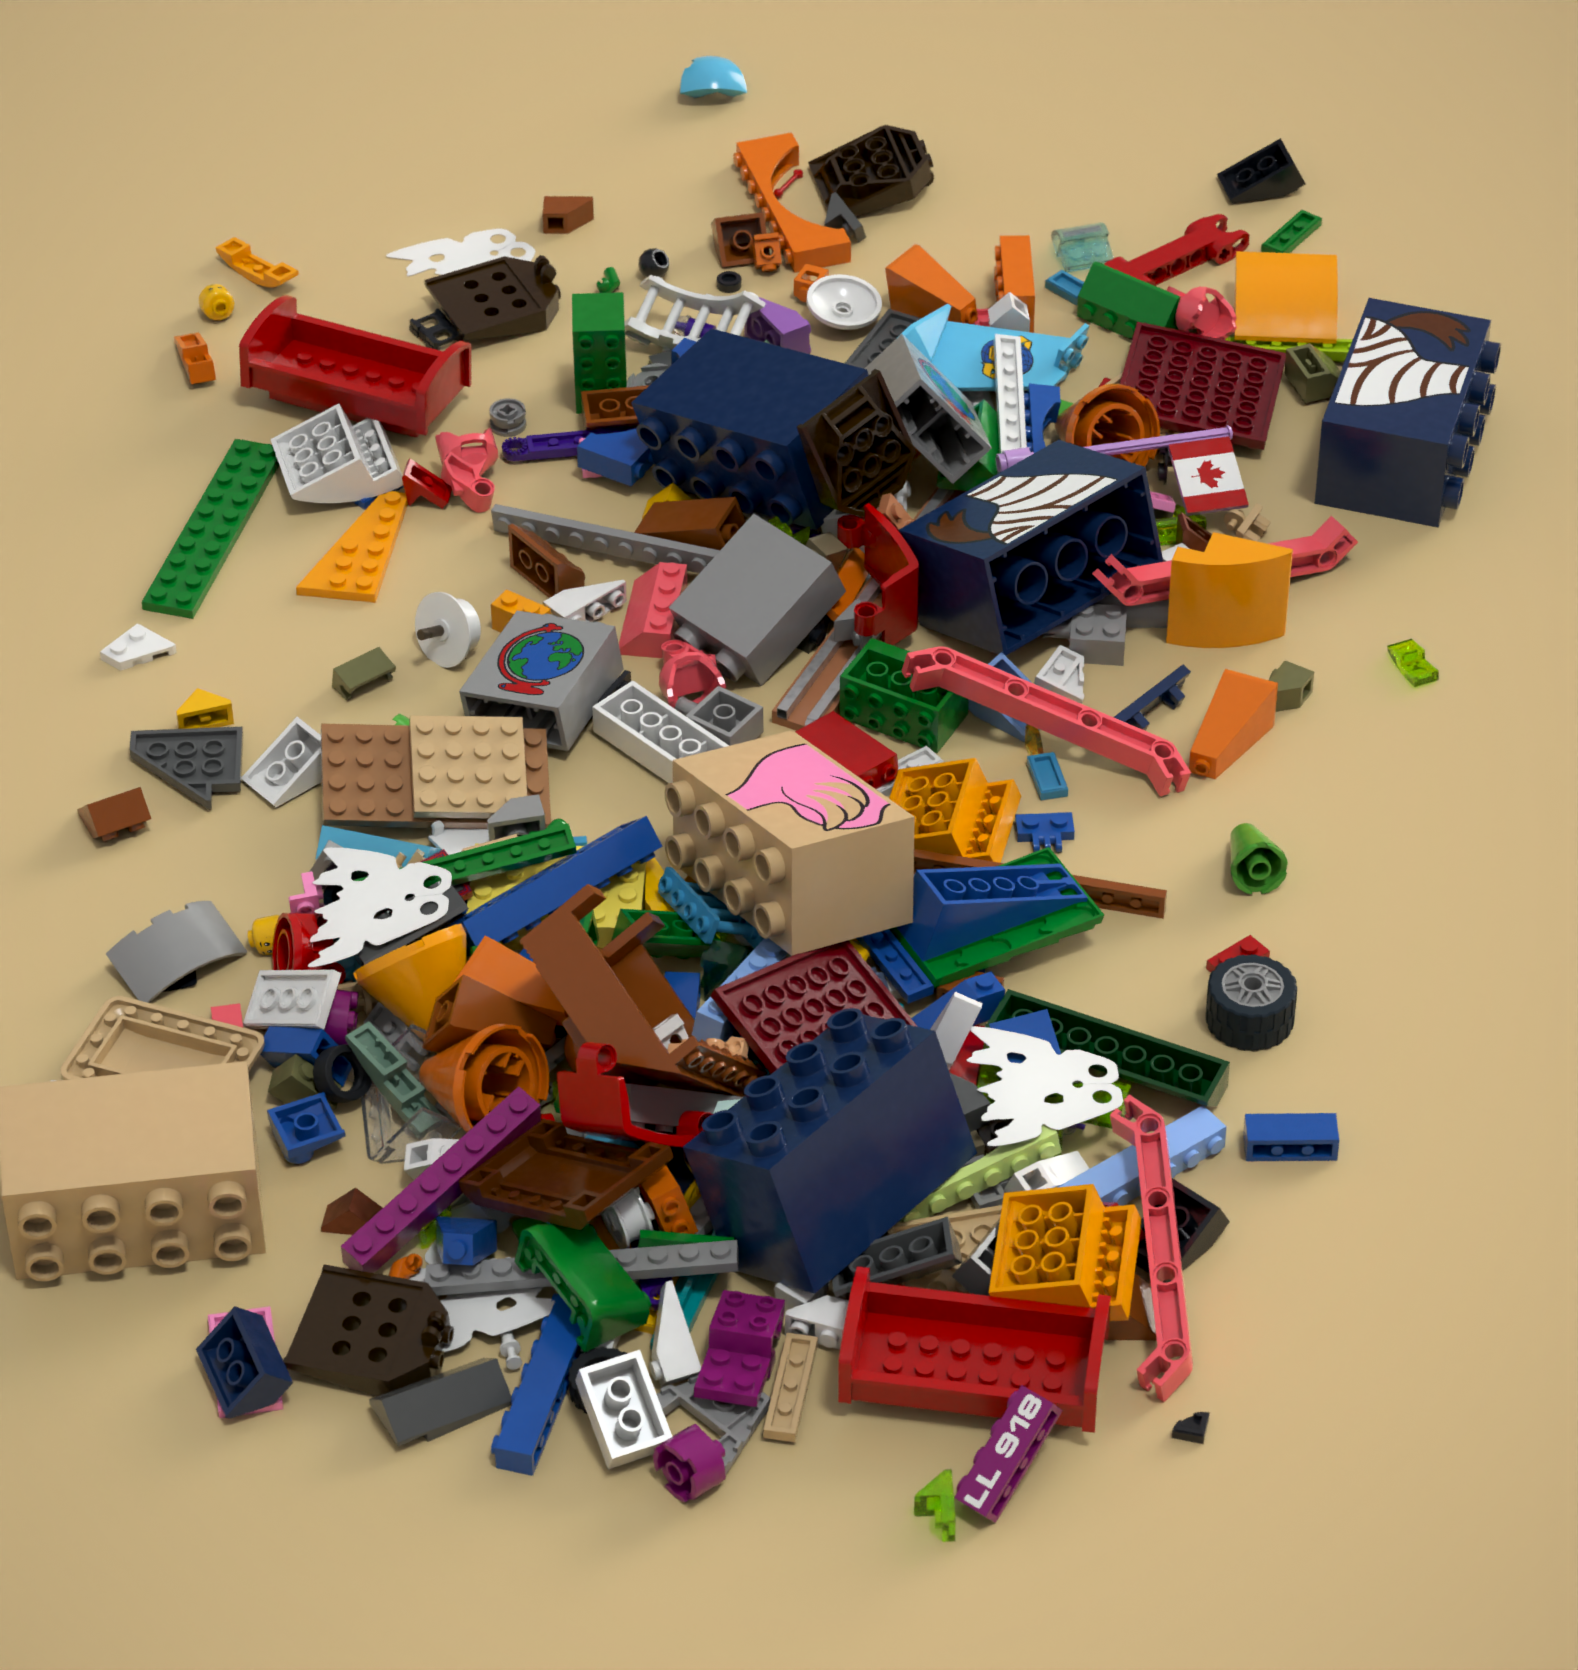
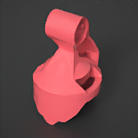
[1166,286,1237,340]
[435,428,498,513]
[659,640,726,709]

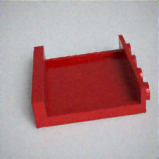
[795,711,899,789]

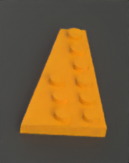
[296,491,408,603]

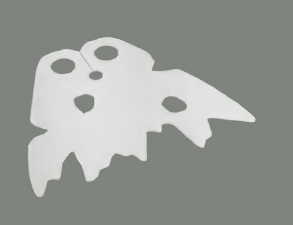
[386,229,535,276]
[308,847,452,967]
[967,1026,1123,1146]
[409,1240,555,1352]

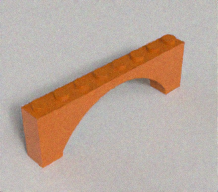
[733,132,851,273]

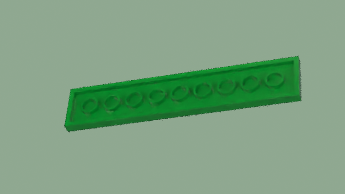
[142,439,279,619]

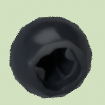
[638,248,669,278]

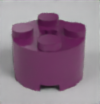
[324,990,359,1045]
[653,1424,726,1502]

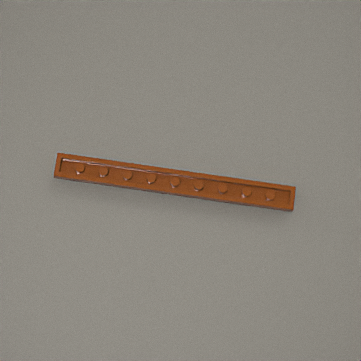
[914,849,1167,919]

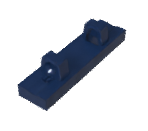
[1114,664,1191,731]

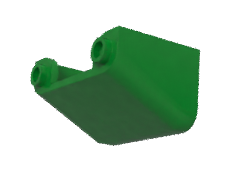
[514,1223,651,1352]

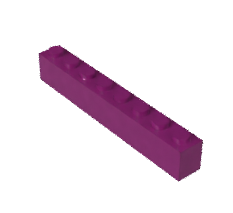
[341,1086,541,1273]

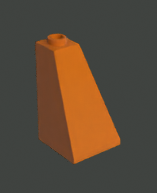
[885,244,978,324]
[1189,669,1278,779]
[453,936,569,1026]

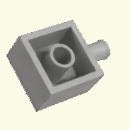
[1043,604,1127,666]
[675,686,764,746]

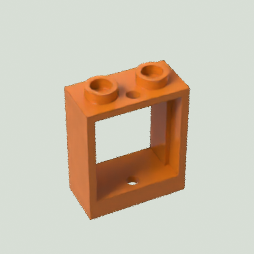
[639,1166,699,1234]

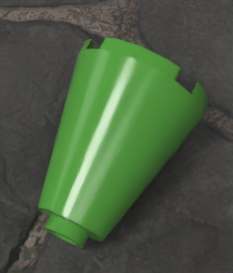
[1230,823,1288,894]

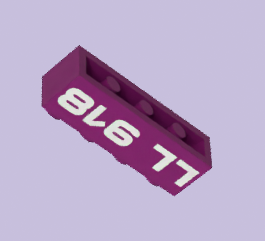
[954,1385,1063,1523]

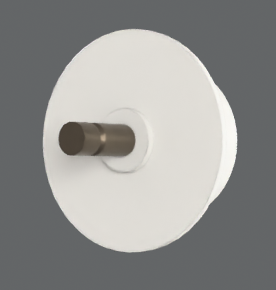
[415,592,481,668]

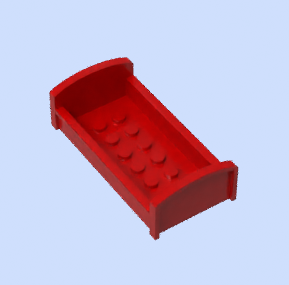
[239,295,472,438]
[838,1266,1111,1433]

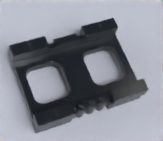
[409,309,464,350]

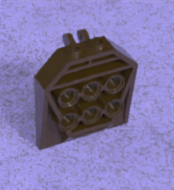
[808,125,934,217]
[424,255,561,341]
[797,369,916,517]
[283,1264,454,1397]

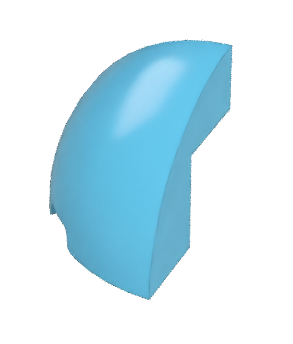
[680,56,747,98]

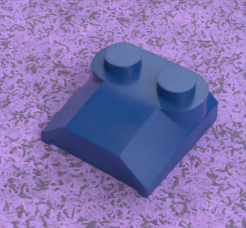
[267,1092,346,1164]

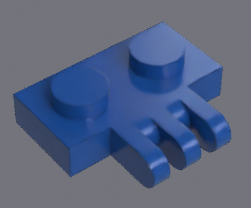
[1015,812,1075,853]

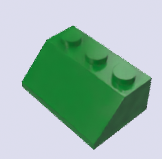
[612,909,721,959]

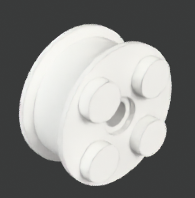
[601,1186,655,1249]

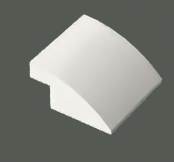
[270,404,403,503]

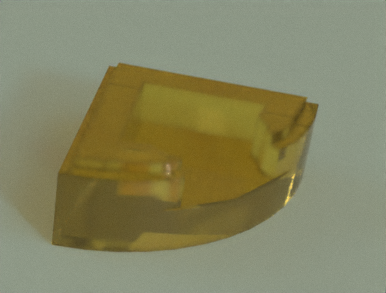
[1025,724,1044,756]

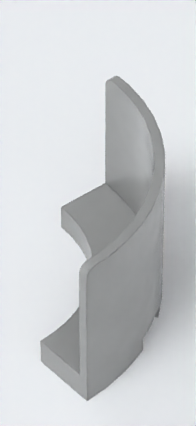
[106,901,247,1003]

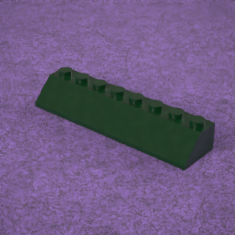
[985,989,1230,1107]

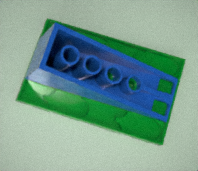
[889,847,1104,987]

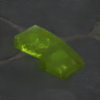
[1387,639,1439,687]

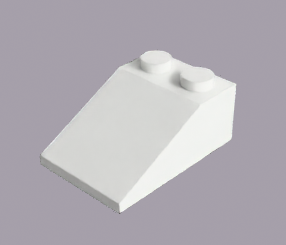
[241,717,322,807]

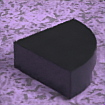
[1172,1412,1210,1444]

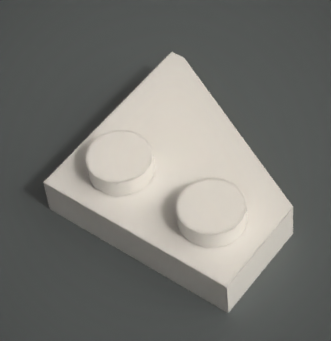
[100,623,176,671]
[1034,645,1084,704]

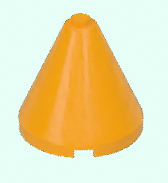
[353,924,467,1040]

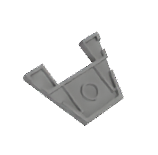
[657,1373,771,1474]

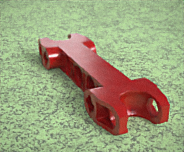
[1104,214,1250,286]

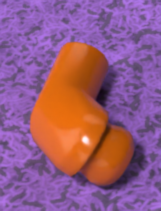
[389,1253,423,1279]

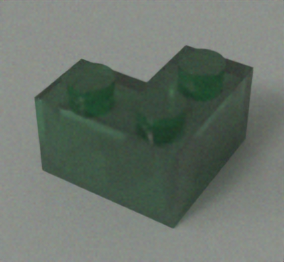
[700,940,754,1001]

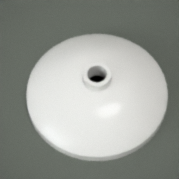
[806,275,882,330]

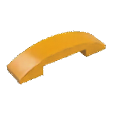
[215,237,299,287]

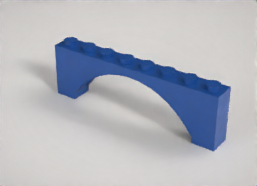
[577,337,696,487]

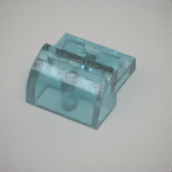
[1051,222,1114,272]

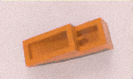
[174,332,216,384]

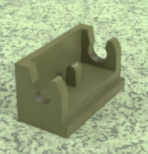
[332,647,396,700]

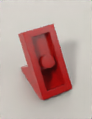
[402,459,452,509]

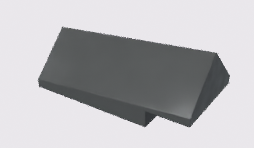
[369,1358,512,1447]

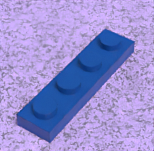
[856,929,934,1004]

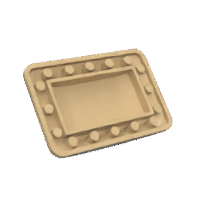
[60,996,265,1080]

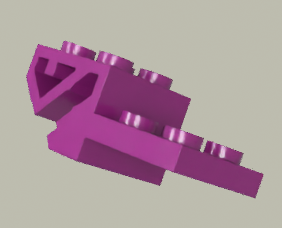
[694,1290,785,1407]

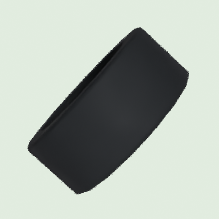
[313,1044,372,1103]

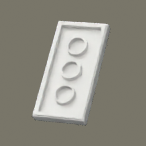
[243,970,341,1030]

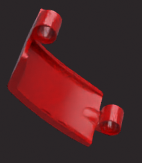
[837,503,919,645]
[557,1042,712,1147]

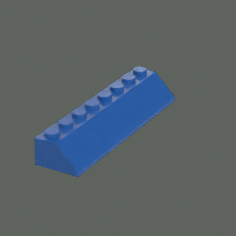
[439,816,663,957]

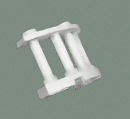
[625,275,766,352]

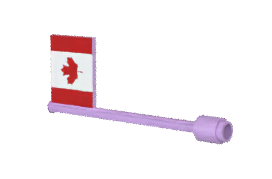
[996,425,1249,516]

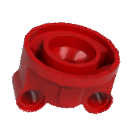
[272,913,346,990]

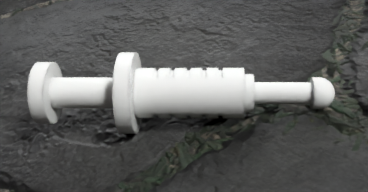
[500,1330,522,1370]

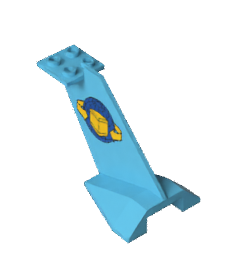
[896,304,1089,391]

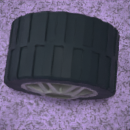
[1205,954,1297,1051]

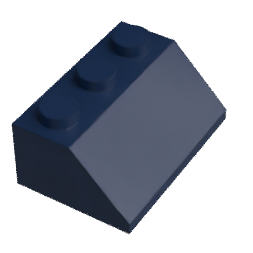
[196,1306,293,1419]

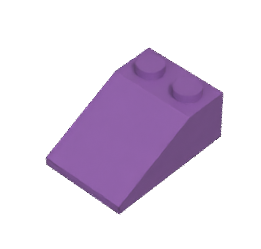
[744,297,811,354]

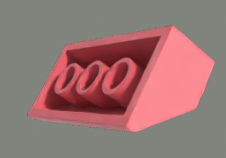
[619,562,688,658]

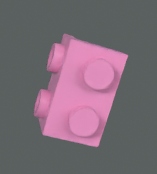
[288,871,325,914]

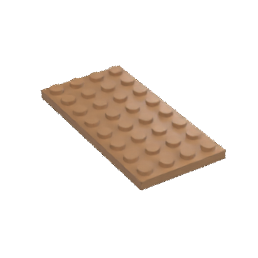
[320,723,551,829]

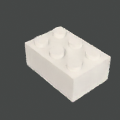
[575,1350,672,1469]

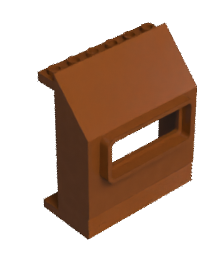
[520,884,767,1097]

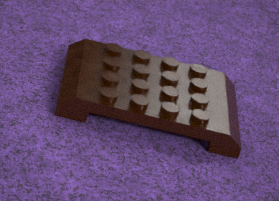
[458,1119,674,1230]

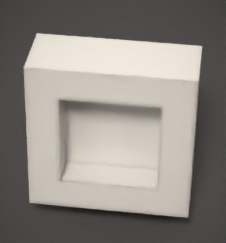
[653,1014,689,1051]

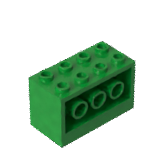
[572,292,627,414]
[840,638,969,753]

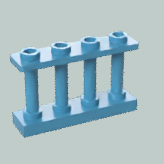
[658,867,764,949]

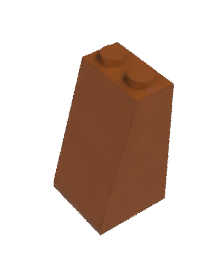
[634,497,746,550]
[422,974,557,1053]

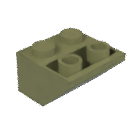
[1284,344,1341,403]

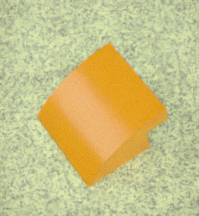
[1234,251,1338,344]
[1166,532,1293,648]
[889,758,1021,863]
[989,1184,1142,1321]

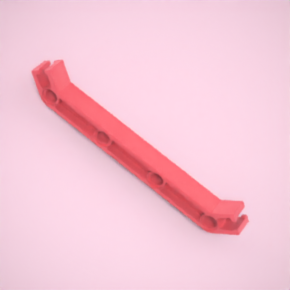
[1092,516,1358,606]
[901,646,1191,796]
[1110,1095,1193,1402]

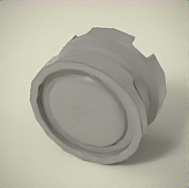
[489,398,526,437]

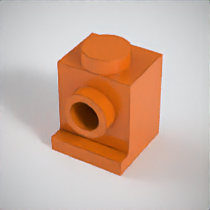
[751,232,782,272]
[794,264,829,302]

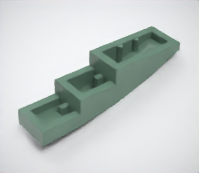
[345,1021,443,1137]

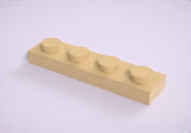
[763,1333,818,1442]

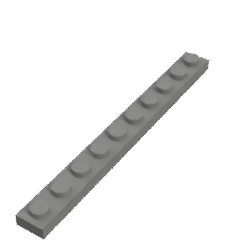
[491,504,720,573]
[425,1240,739,1295]

